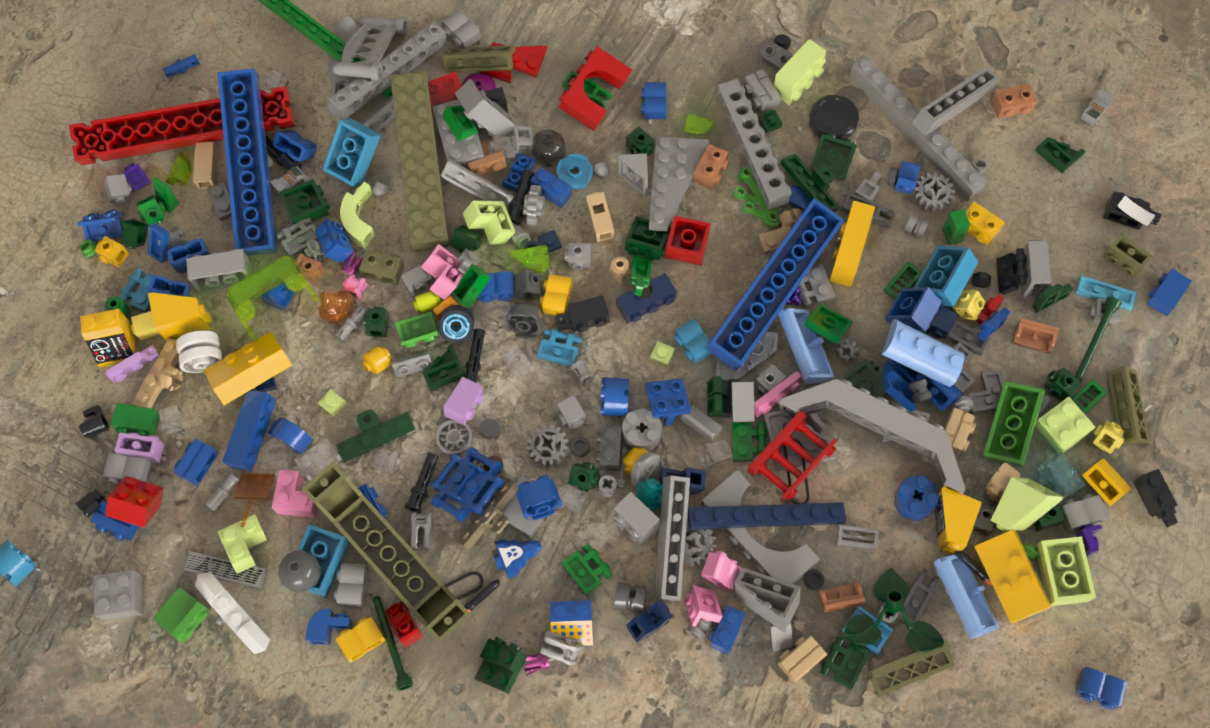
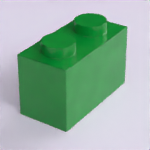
[110,403,160,436]

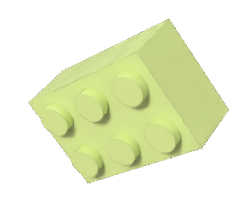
[774,39,826,105]
[1035,536,1096,606]

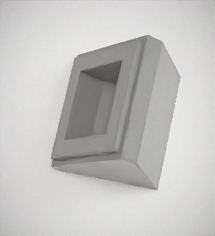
[806,411,832,434]

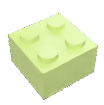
[1035,397,1095,455]

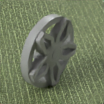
[436,420,472,455]

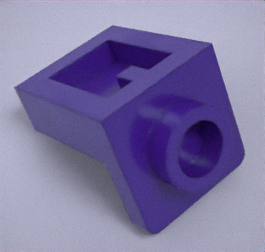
[122,163,151,192]
[1076,523,1102,557]

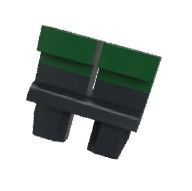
[707,375,736,418]

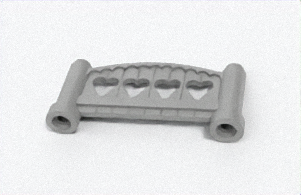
[333,16,407,81]

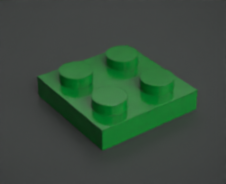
[804,304,853,344]

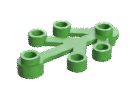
[733,167,781,228]

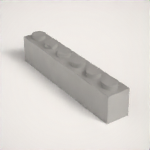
[912,66,999,136]
[654,476,690,601]

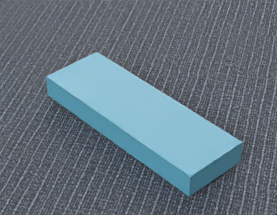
[1075,275,1137,311]

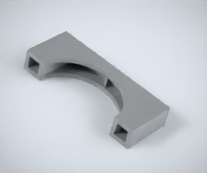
[701,470,820,584]

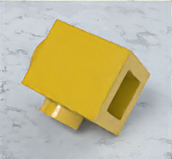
[94,236,129,268]

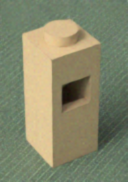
[193,141,218,190]
[586,192,615,242]

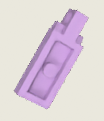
[105,345,159,383]

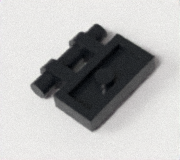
[996,248,1028,295]

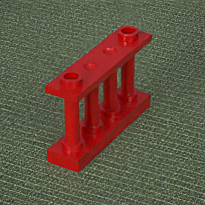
[747,410,837,503]

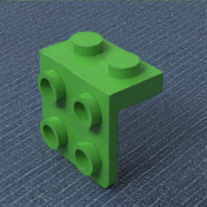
[395,311,438,348]
[154,588,211,644]

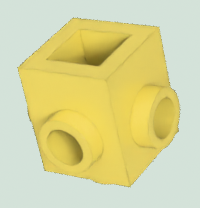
[952,289,986,320]
[1093,420,1124,454]

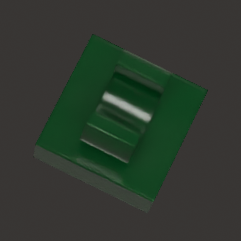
[758,109,783,133]

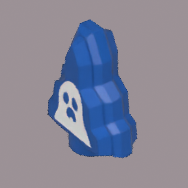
[493,539,542,579]

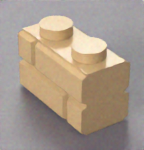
[944,408,976,456]
[983,463,1020,502]
[778,636,827,684]

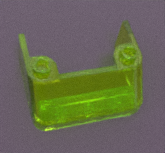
[226,256,320,341]

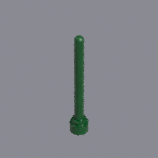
[1075,297,1122,382]
[373,596,414,691]

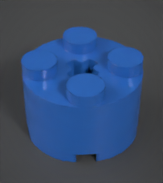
[600,377,629,417]
[516,475,562,520]
[894,475,939,521]

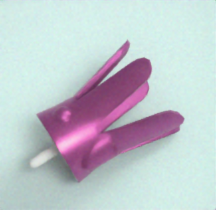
[341,252,363,279]
[524,653,554,676]

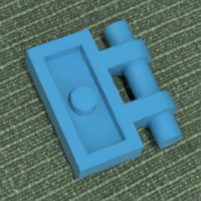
[120,268,155,313]
[537,328,582,367]

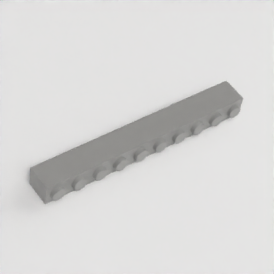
[849,56,987,201]

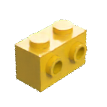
[965,201,1005,246]
[1082,458,1132,506]

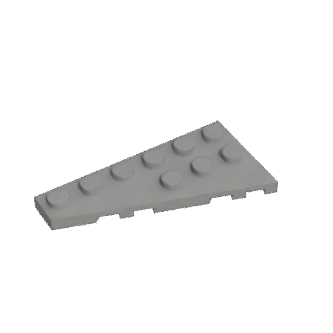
[649,136,710,231]

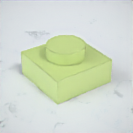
[650,341,675,367]
[318,389,346,417]

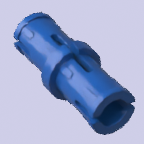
[162,54,200,79]

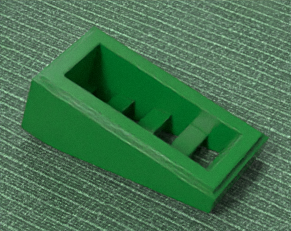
[152,177,179,213]
[884,261,922,300]
[1072,379,1107,414]

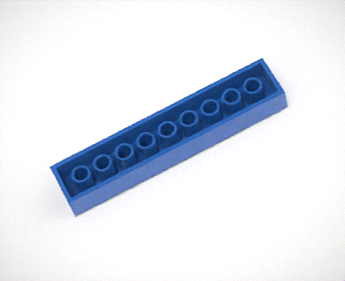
[217,68,277,256]
[705,198,845,371]

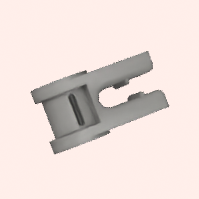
[411,512,433,550]
[540,631,583,665]

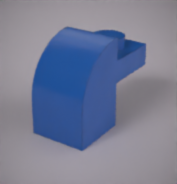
[894,160,920,195]
[260,279,295,310]
[268,417,313,454]
[305,608,353,645]

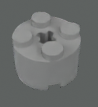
[622,409,662,452]

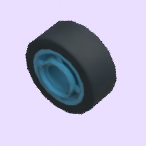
[438,305,474,343]

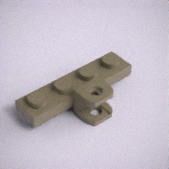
[458,478,519,550]

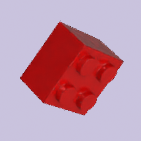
[666,216,711,266]
[105,476,163,528]

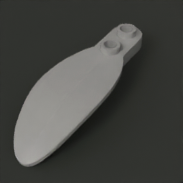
[328,17,363,97]

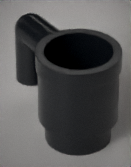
[79,405,109,438]
[75,489,106,518]

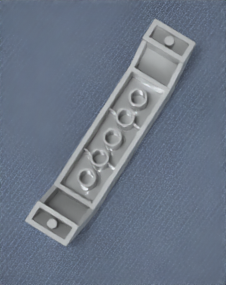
[779,379,966,495]

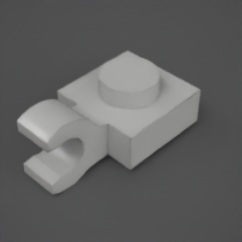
[855,171,883,201]
[457,248,481,274]

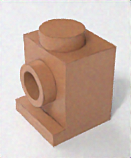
[292,253,324,284]

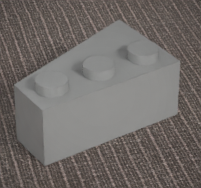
[455,79,516,140]
[735,568,800,633]

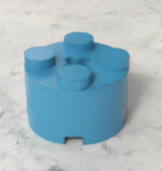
[0,540,36,587]

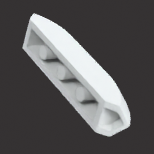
[195,572,270,654]

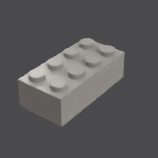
[432,100,484,171]

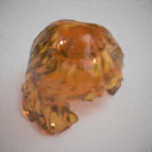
[319,290,353,323]

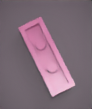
[754,371,802,418]

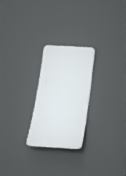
[1118,196,1155,226]

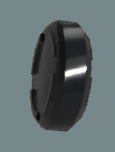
[809,95,859,140]

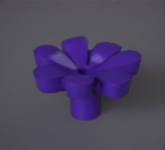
[785,286,802,306]

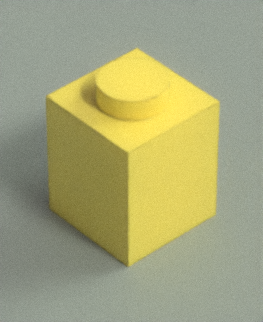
[130,311,161,341]

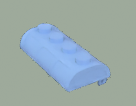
[778,308,834,384]
[882,319,965,387]
[933,554,1000,639]

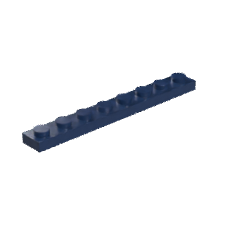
[687,502,847,530]

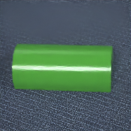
[983,381,1045,468]

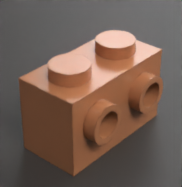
[991,84,1037,118]
[693,144,730,190]

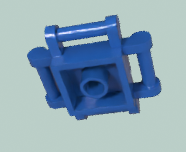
[430,447,505,521]

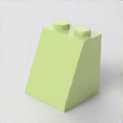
[991,477,1063,532]

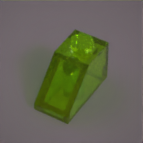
[510,245,551,273]

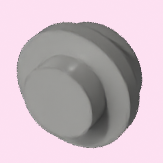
[953,396,974,412]

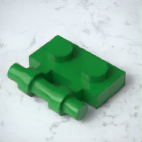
[731,422,767,462]
[562,543,613,596]

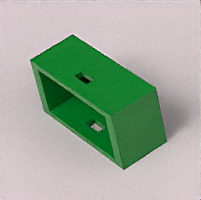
[942,209,970,245]
[451,264,491,308]

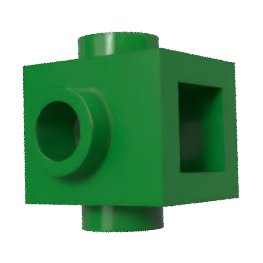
[137,194,167,225]

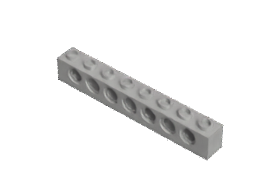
[328,21,446,121]
[717,79,792,210]

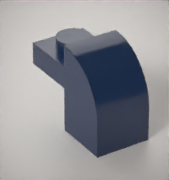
[659,467,706,495]
[626,599,673,643]

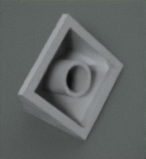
[618,153,648,196]

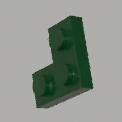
[1033,283,1073,313]

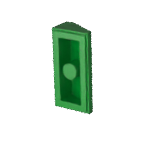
[443,105,478,141]

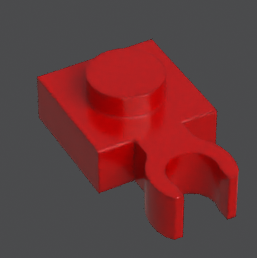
[976,294,1005,325]

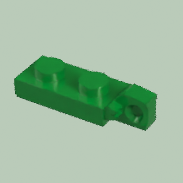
[630,255,652,296]

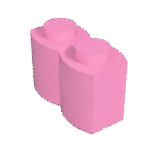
[701,551,741,592]

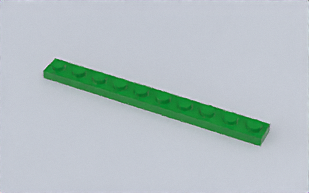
[258,0,392,98]

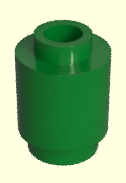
[105,296,130,318]

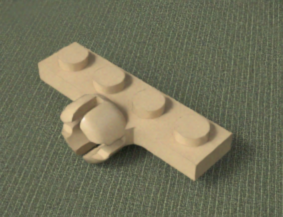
[758,209,801,253]
[131,338,184,408]

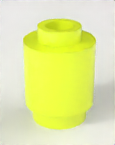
[413,291,442,314]

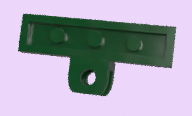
[780,154,840,213]
[336,409,416,463]

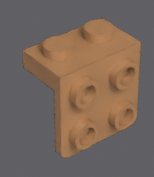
[468,138,507,177]

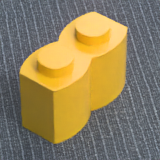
[539,274,573,316]
[336,617,386,663]

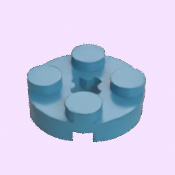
[557,154,593,189]

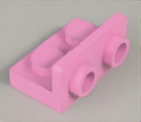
[685,585,723,627]

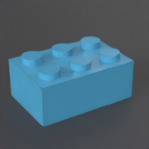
[322,118,381,186]
[914,245,978,307]
[297,524,350,599]

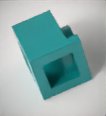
[636,478,663,511]

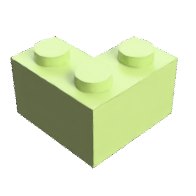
[463,201,515,244]
[217,514,267,574]

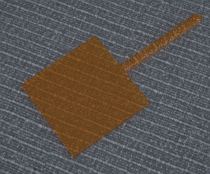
[234,473,275,527]

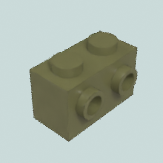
[1104,234,1153,278]
[359,250,404,286]

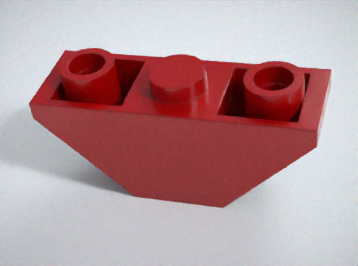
[385,601,423,648]

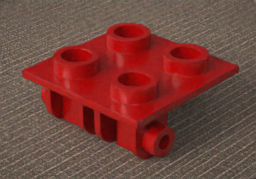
[428,72,461,116]

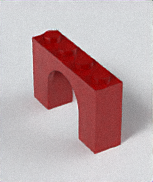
[558,46,632,131]

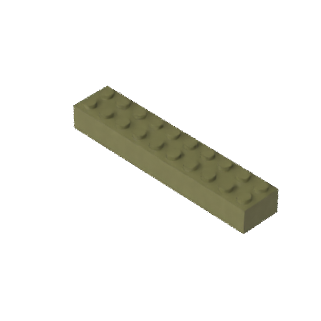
[390,71,449,252]

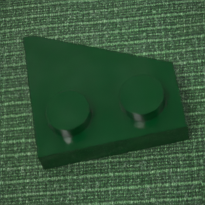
[1034,137,1086,174]
[422,344,466,391]

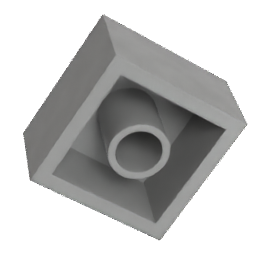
[613,492,660,546]
[93,570,143,621]

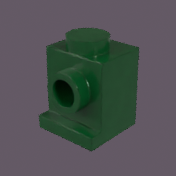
[121,218,149,249]

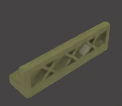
[442,46,516,73]
[1107,366,1150,447]
[868,640,955,697]

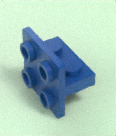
[77,209,124,241]
[645,379,691,426]

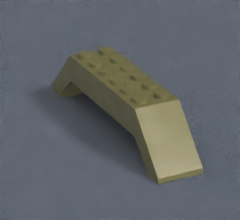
[302,461,471,643]

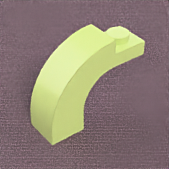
[340,182,375,249]

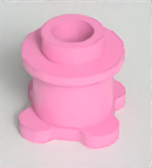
[343,274,368,298]

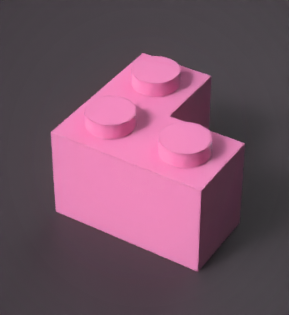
[421,244,466,300]
[272,469,318,518]

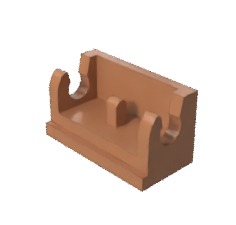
[1012,318,1059,354]
[817,582,865,613]

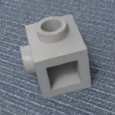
[103,174,132,204]
[565,243,592,270]
[755,364,786,396]
[557,395,586,429]

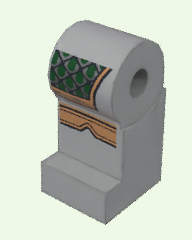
[1080,89,1114,126]
[270,166,308,198]

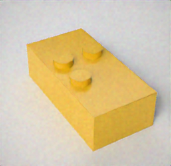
[830,200,875,287]
[204,331,292,405]
[975,530,1052,623]

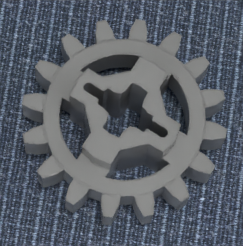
[913,172,955,211]
[523,185,545,226]
[527,424,569,467]
[684,523,717,567]

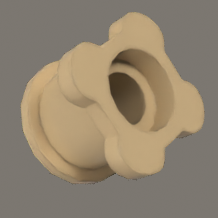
[609,257,631,281]

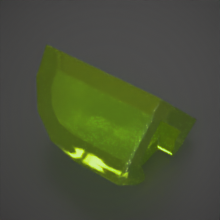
[684,113,716,135]
[165,152,191,185]

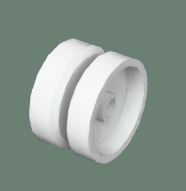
[176,331,223,373]

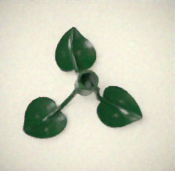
[843,568,944,652]

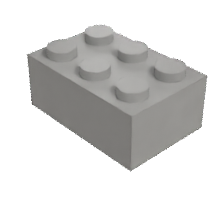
[186,249,254,294]

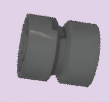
[614,582,646,613]

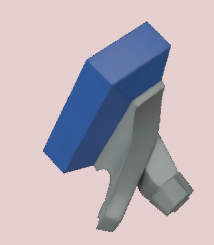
[148,223,190,263]

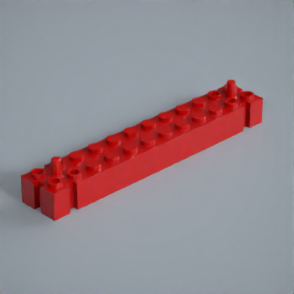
[69,86,296,166]

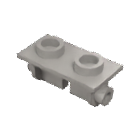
[392,350,432,377]

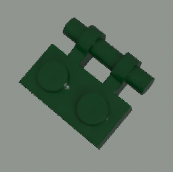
[820,636,870,690]

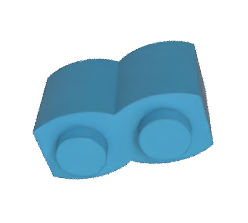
[673,318,712,364]

